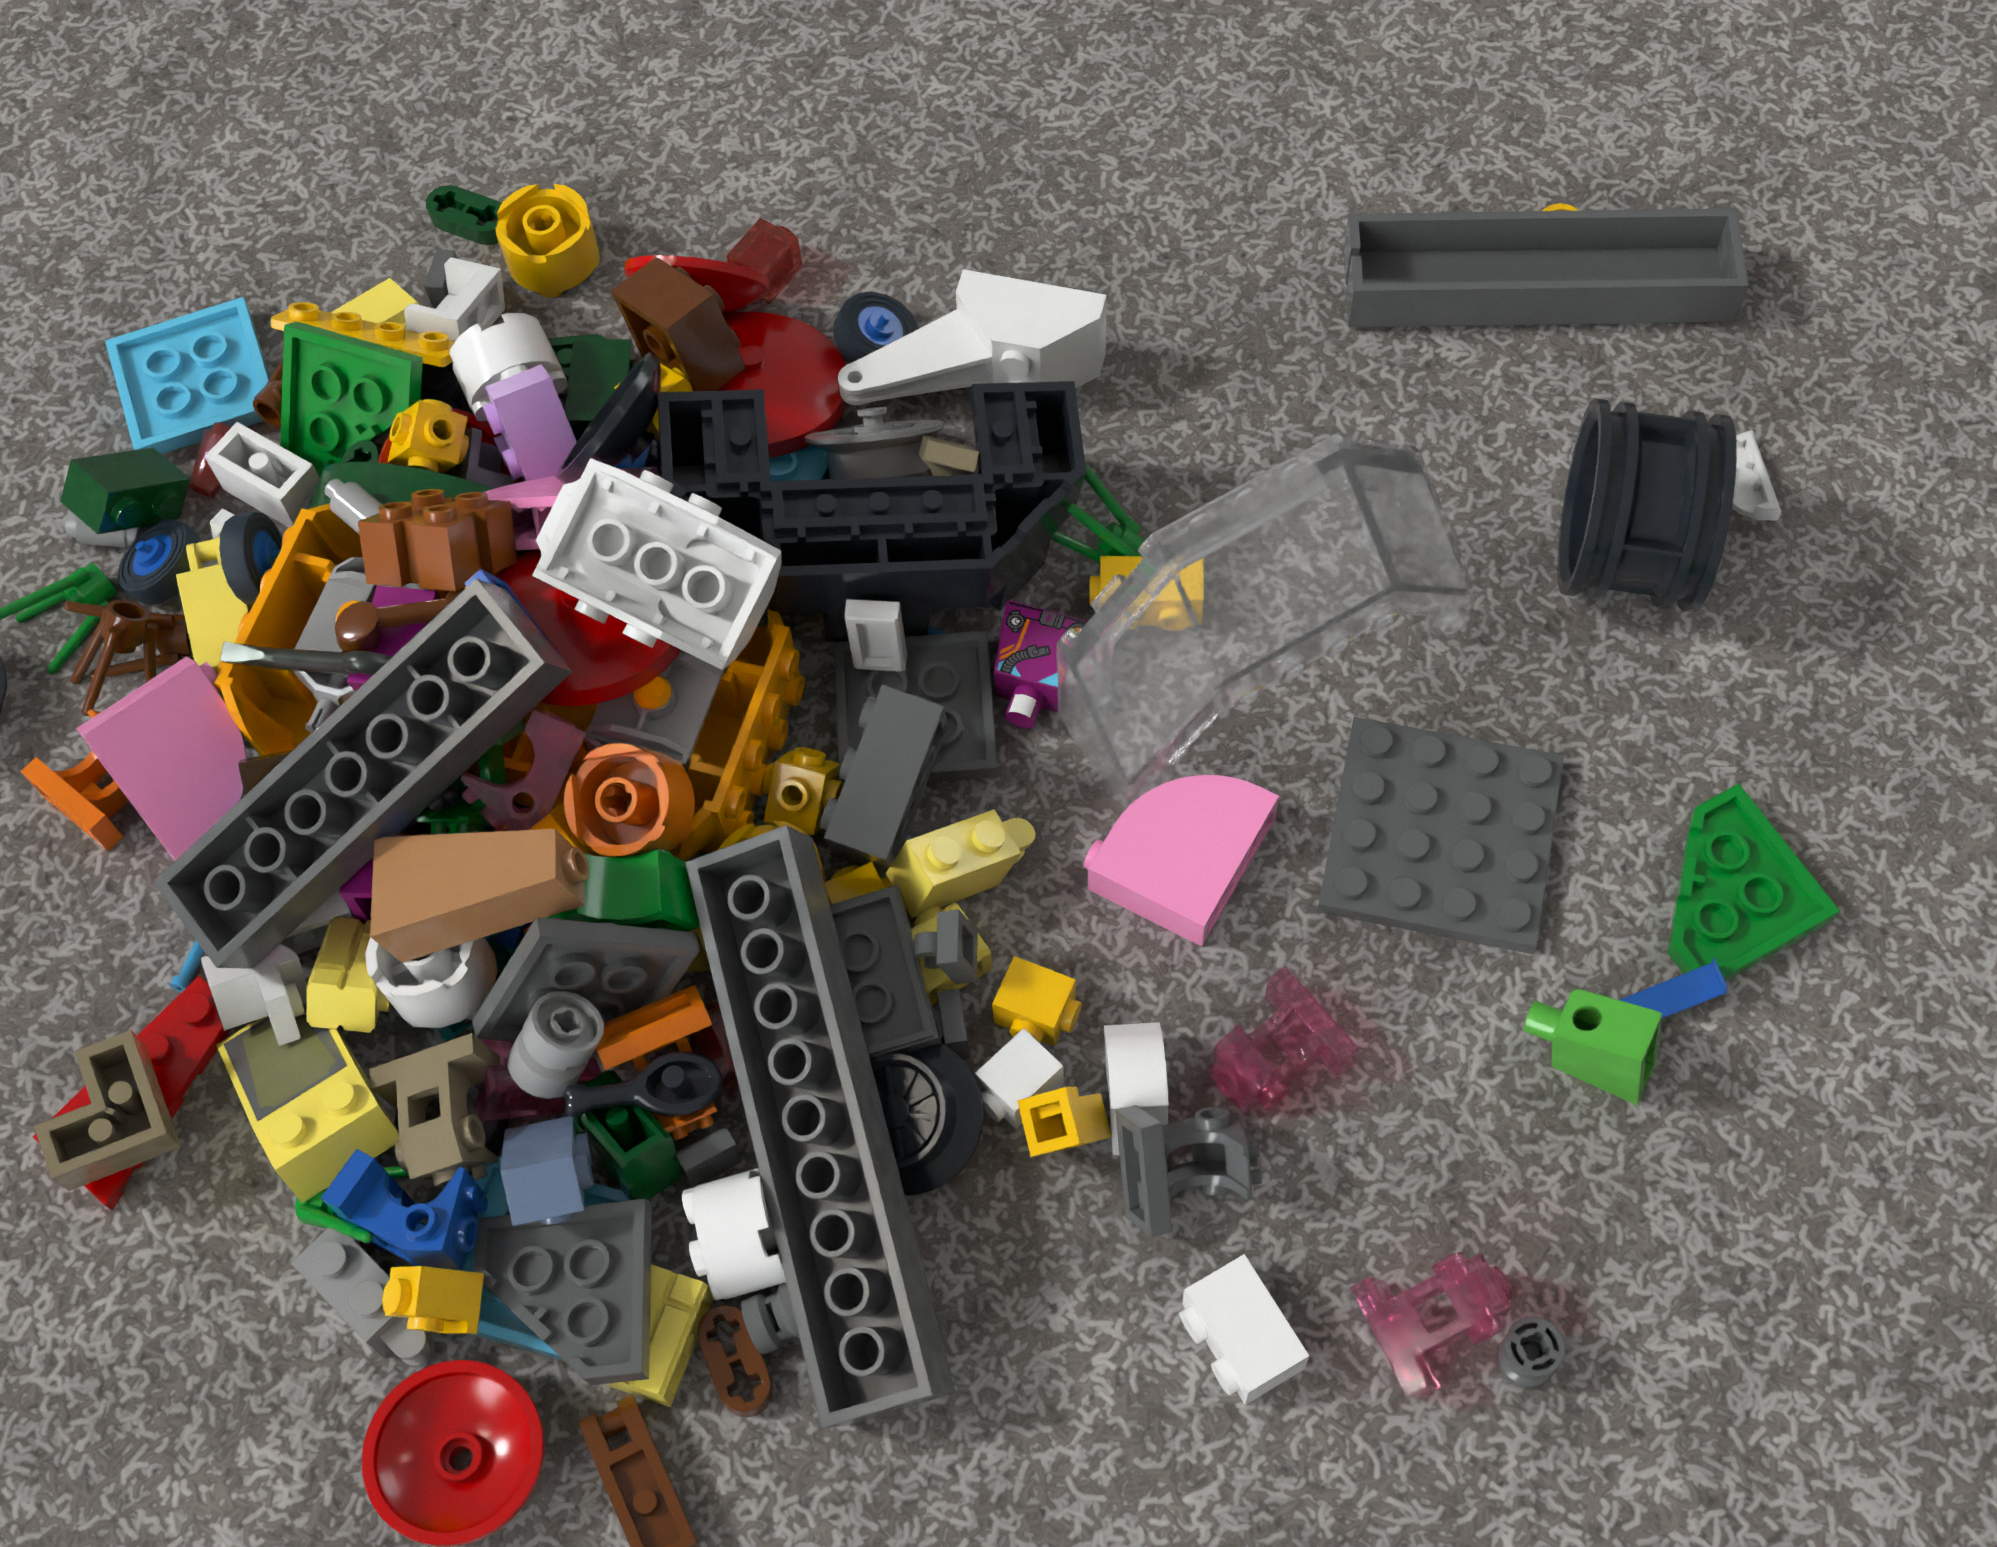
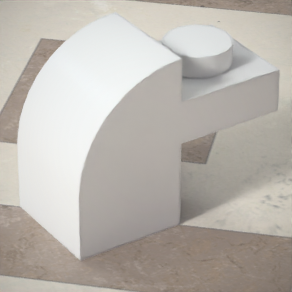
[200,944,307,1046]
[1104,1022,1169,1155]

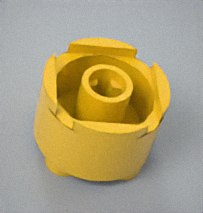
[495,184,600,298]

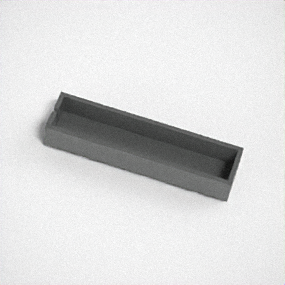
[1343,208,1749,327]

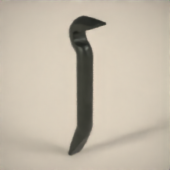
[220,642,393,676]

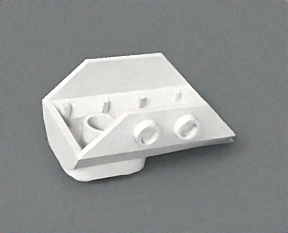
[532,458,781,670]

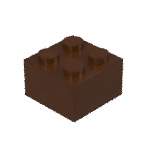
[611,257,746,391]

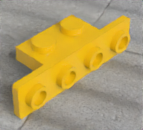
[271,302,455,367]

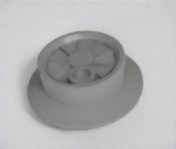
[805,407,944,479]

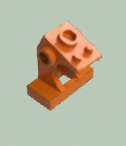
[20,709,129,851]
[596,985,722,1141]

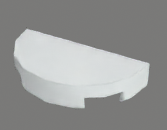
[1732,430,1781,521]

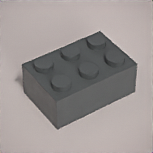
[820,684,948,872]

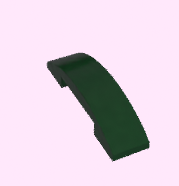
[309,462,494,509]

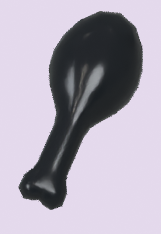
[563,1052,724,1118]

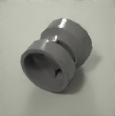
[741,1282,800,1355]
[1496,1317,1565,1390]

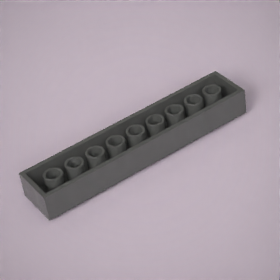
[685,825,956,1428]

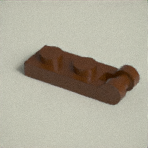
[578,1393,700,1547]

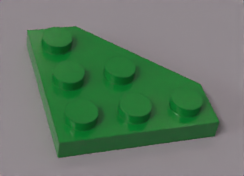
[280,321,423,478]
[1667,783,1840,982]

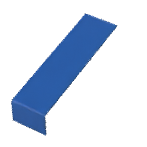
[1619,957,1728,1018]

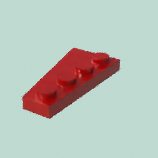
[33,976,232,1211]

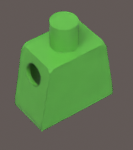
[1524,989,1662,1106]

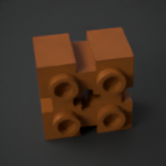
[358,489,518,591]

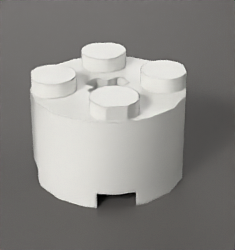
[450,313,568,421]
[365,937,498,1028]
[682,1168,786,1300]

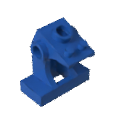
[321,1149,488,1271]

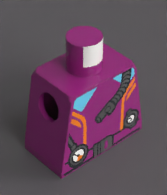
[994,600,1101,729]

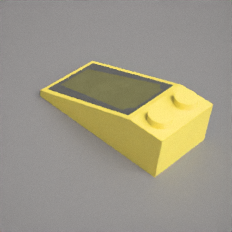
[216,1003,399,1204]

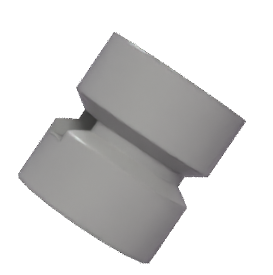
[507,991,604,1099]

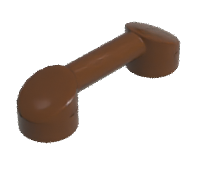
[335,588,465,652]

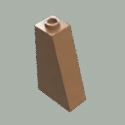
[370,829,589,963]

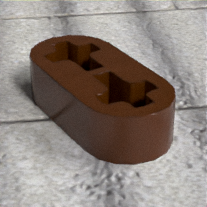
[697,1305,774,1418]

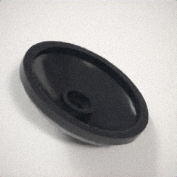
[556,352,662,484]

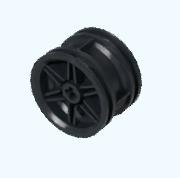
[1557,398,1737,613]

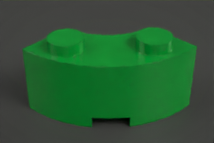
[546,849,699,932]

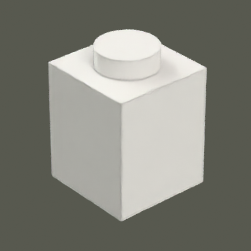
[975,1028,1064,1129]

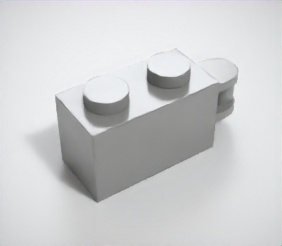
[290,1228,436,1367]

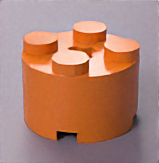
[564,743,695,857]

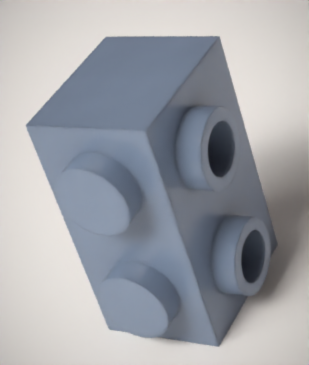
[500,1116,594,1226]

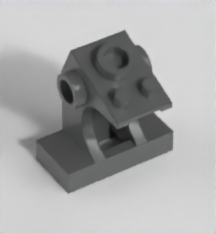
[1115,1105,1262,1237]

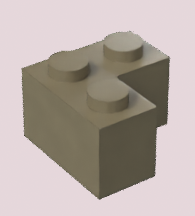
[34,1030,181,1191]

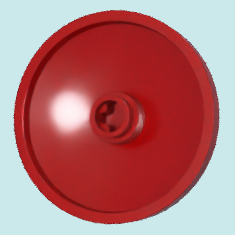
[717,311,846,458]
[496,549,681,706]

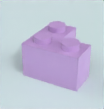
[482,364,576,481]

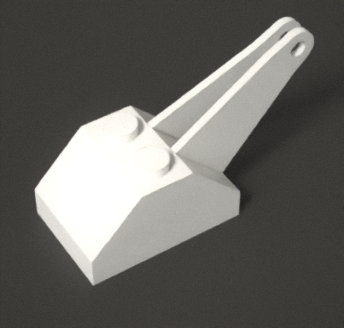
[838,269,1106,405]

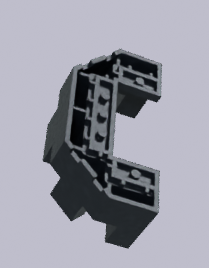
[658,381,1086,641]

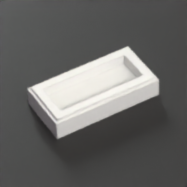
[844,599,907,671]

